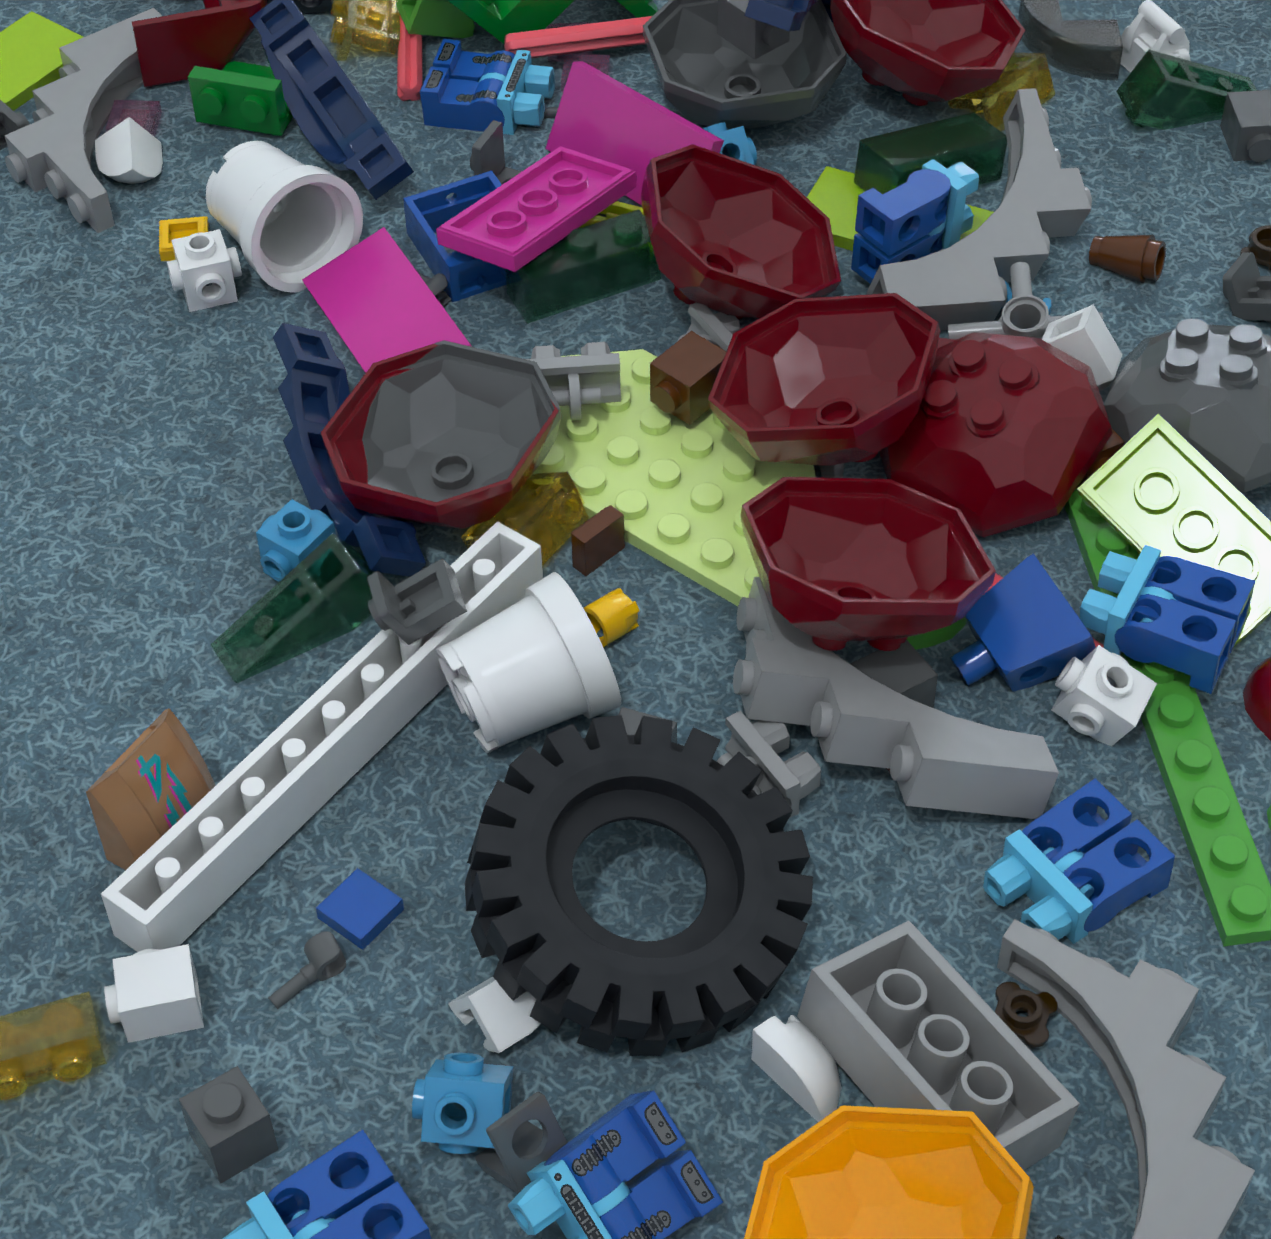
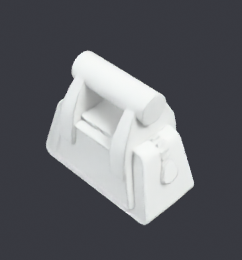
[1111,0,1194,100]

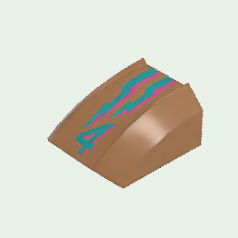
[86,708,215,870]

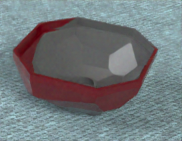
[321,340,562,529]

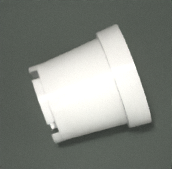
[206,141,363,293]
[436,572,621,753]

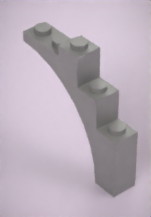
[4,8,162,233]
[867,88,1092,331]
[733,576,1059,819]
[997,919,1255,1239]

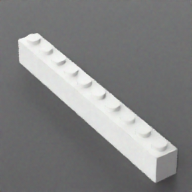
[101,521,543,952]

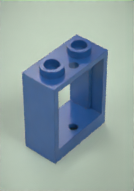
[403,170,542,303]

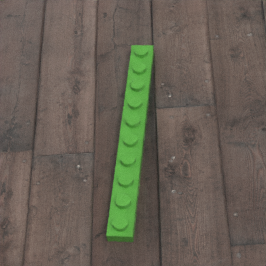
[1064,488,1271,947]

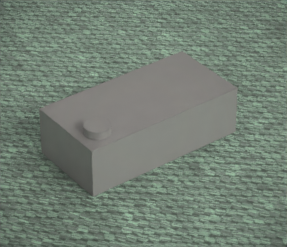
[797,920,1080,1170]

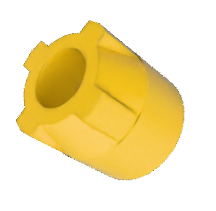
[583,588,640,647]

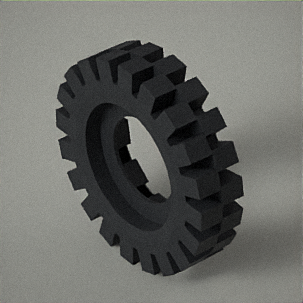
[465,715,813,1056]

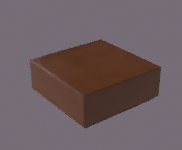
[571,505,625,576]

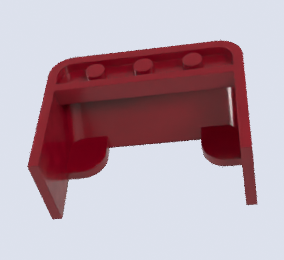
[132,0,267,87]

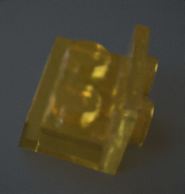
[330,0,400,61]
[948,52,1055,134]
[461,472,589,566]
[0,991,107,1100]

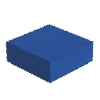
[316,868,404,950]

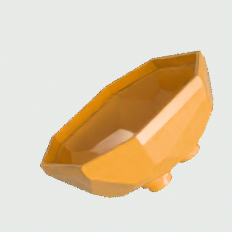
[744,1105,1034,1239]

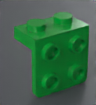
[188,61,293,136]

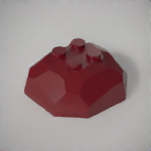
[830,0,1025,106]
[641,144,841,319]
[708,293,940,465]
[879,332,1113,537]
[740,477,996,651]

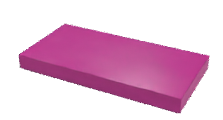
[545,61,724,206]
[436,146,637,272]
[302,227,472,373]

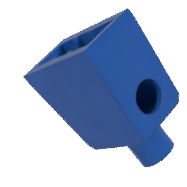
[950,553,1096,692]

